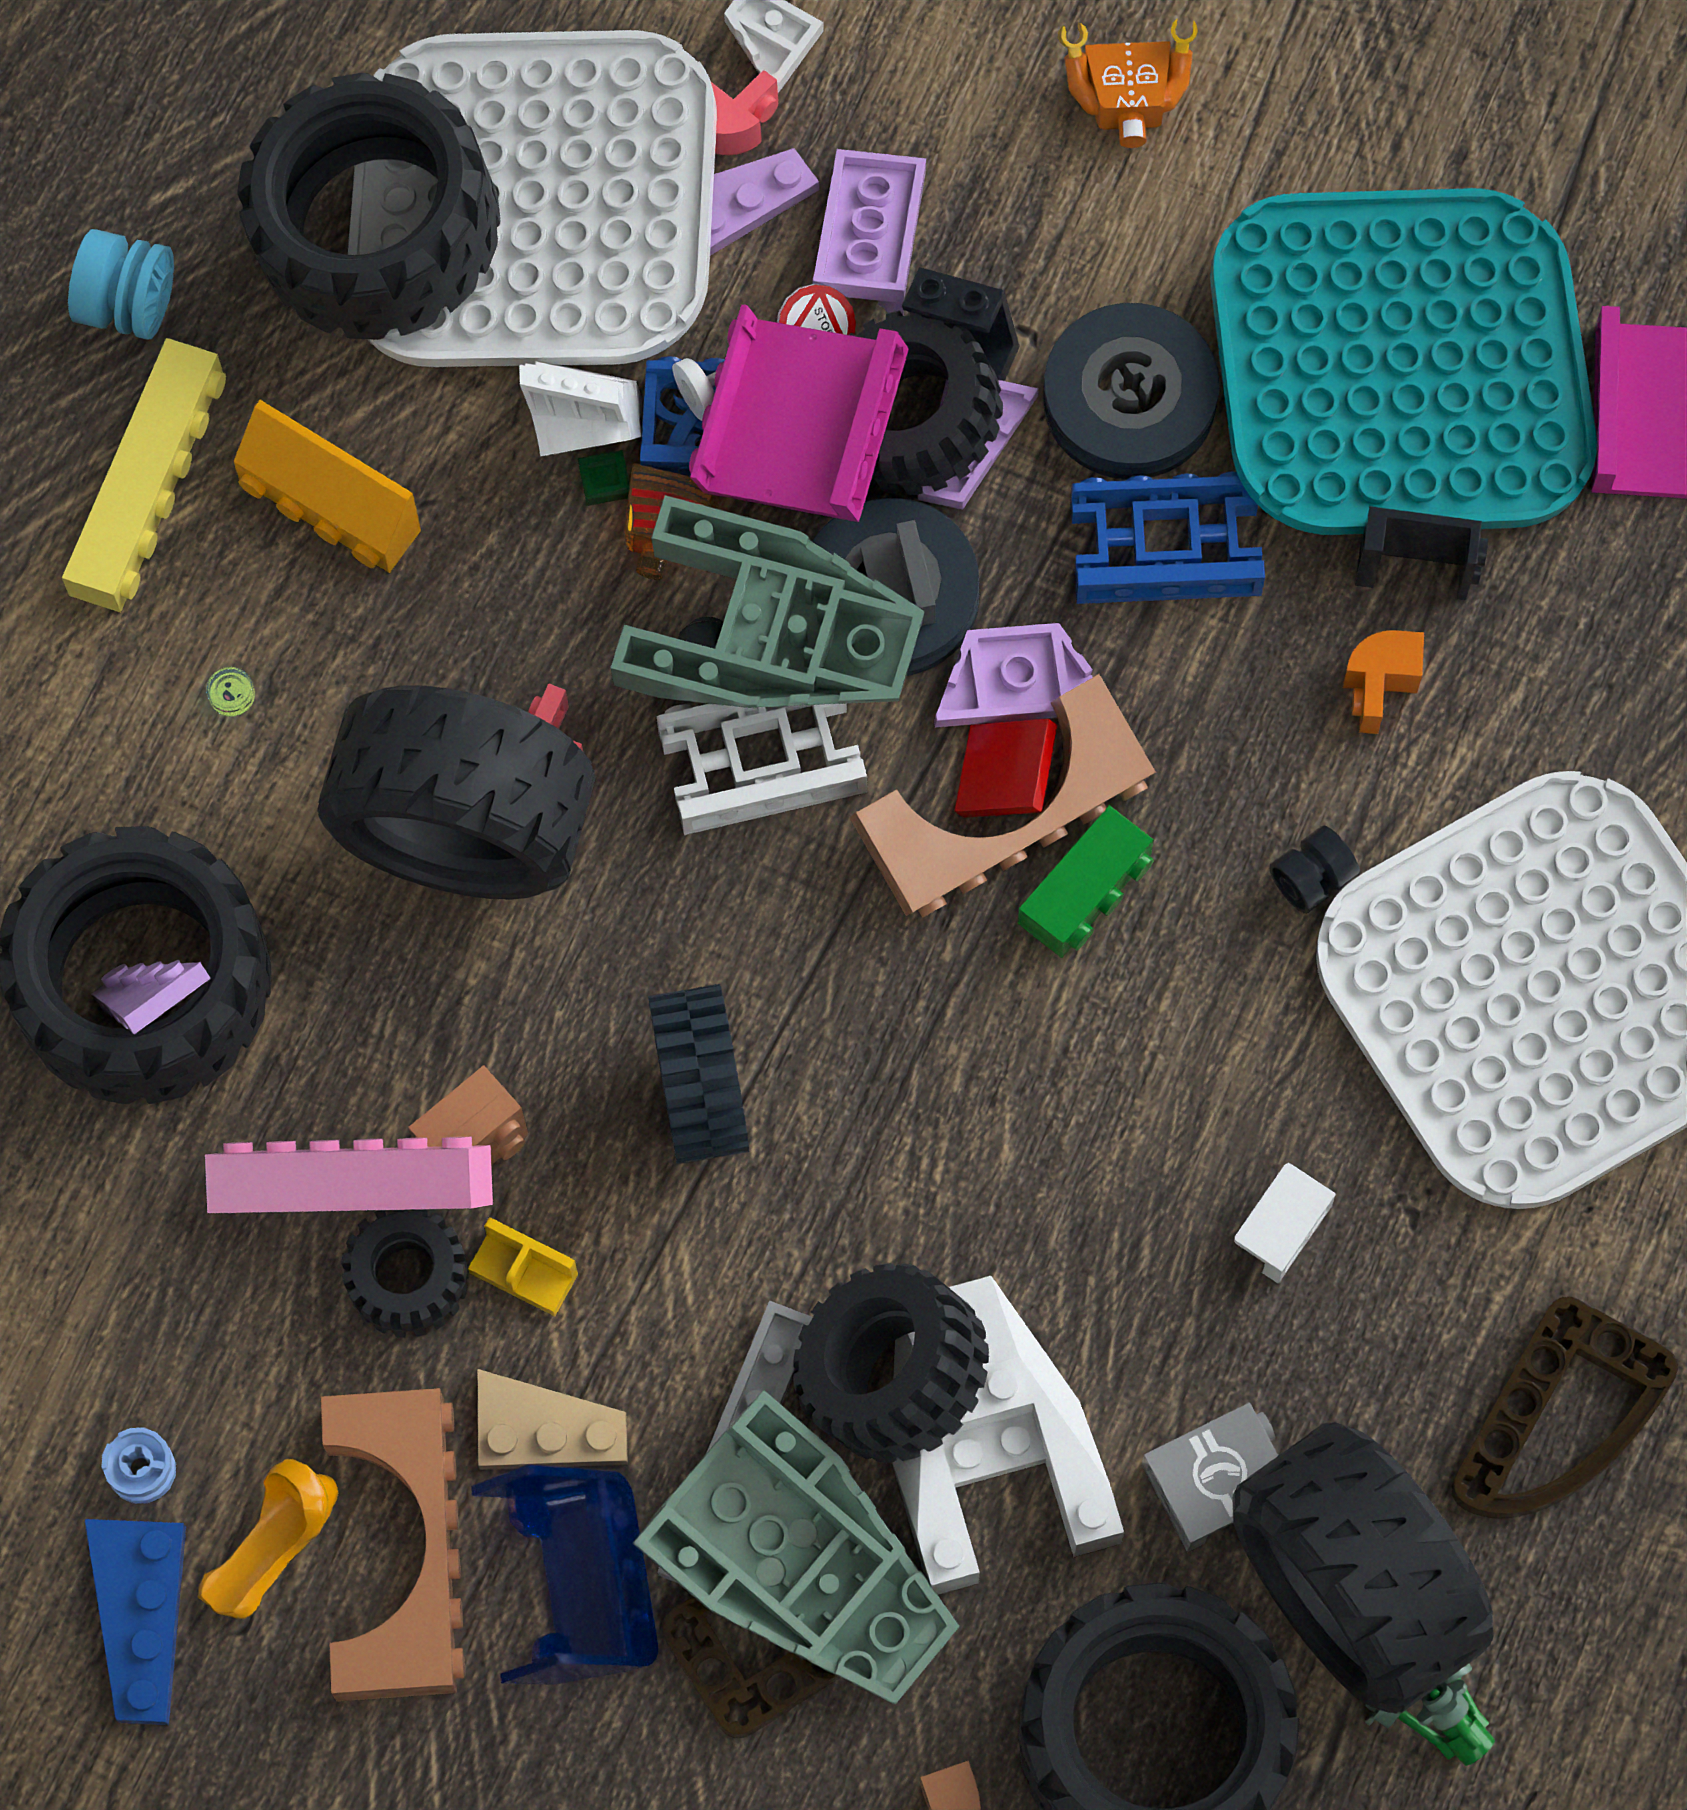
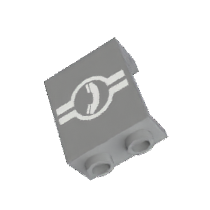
[1142,1402,1278,1552]

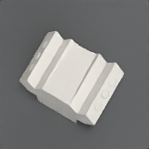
[520,361,643,456]

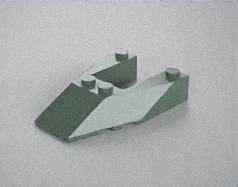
[611,495,924,708]

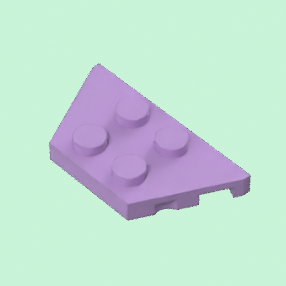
[934,623,1093,728]

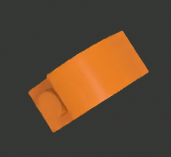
[1343,630,1424,734]

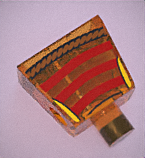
[625,463,720,580]

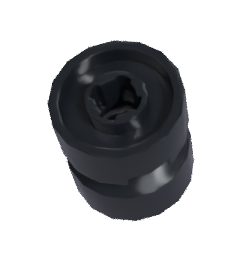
[1269,825,1360,914]

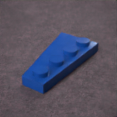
[85,1519,186,1725]

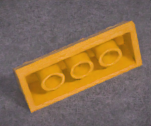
[234,400,421,573]

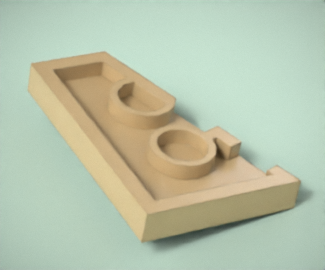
[478,1369,628,1470]

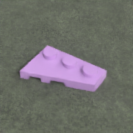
[918,380,1039,510]

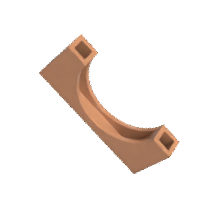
[849,674,1156,918]
[321,1388,465,1701]

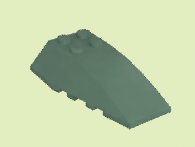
[633,1390,959,1704]

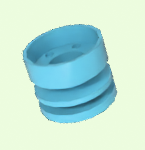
[68,229,174,339]

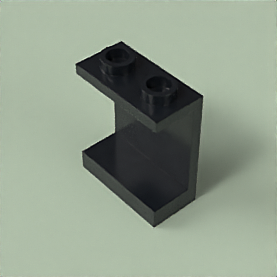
[902,267,1020,381]
[1355,506,1488,600]

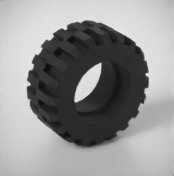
[849,310,1003,495]
[793,1263,989,1463]

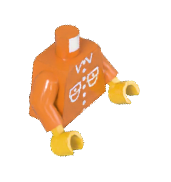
[1058,18,1198,148]

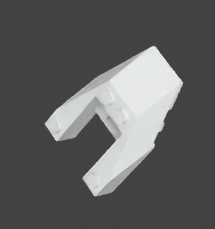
[892,1276,1124,1595]

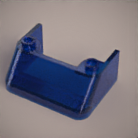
[471,1465,658,1685]

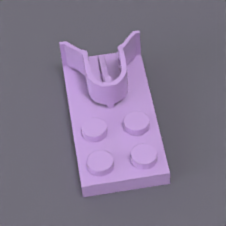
[813,149,926,316]

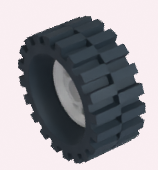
[648,984,749,1164]

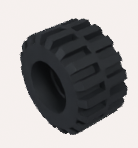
[341,1209,469,1338]

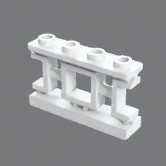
[657,703,867,835]

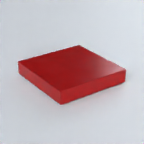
[954,718,1057,818]

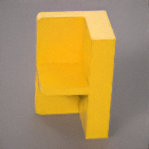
[468,1217,578,1316]

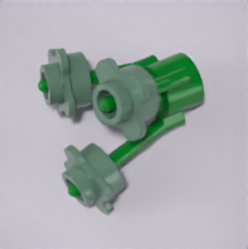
[1365,1663,1495,1766]

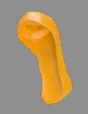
[198,1459,338,1619]

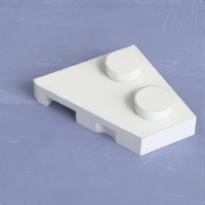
[724,0,823,93]

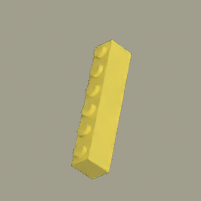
[62,338,226,613]

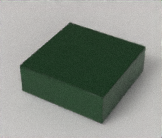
[577,450,632,506]

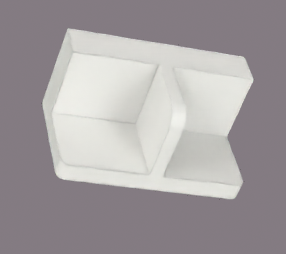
[1234,1163,1336,1284]

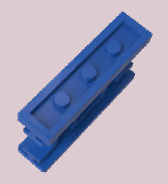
[1070,472,1265,604]

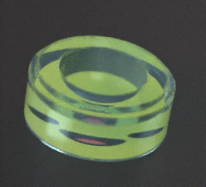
[206,667,255,716]

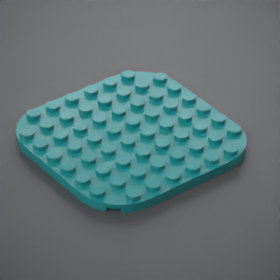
[1210,188,1597,535]

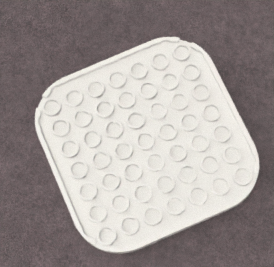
[348,30,717,367]
[1316,771,1687,1209]

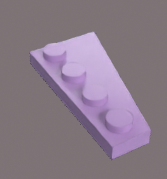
[710,148,819,256]
[92,960,211,1034]

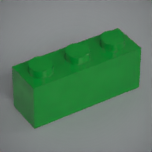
[1018,805,1154,958]

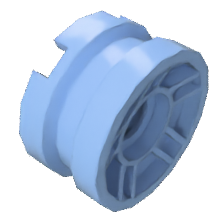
[102,1428,176,1504]

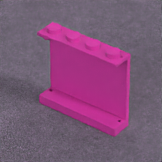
[689,304,909,522]
[1591,306,1687,498]

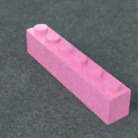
[205,1136,493,1213]

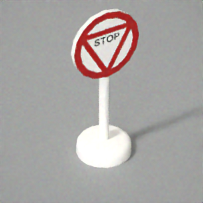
[672,284,856,421]

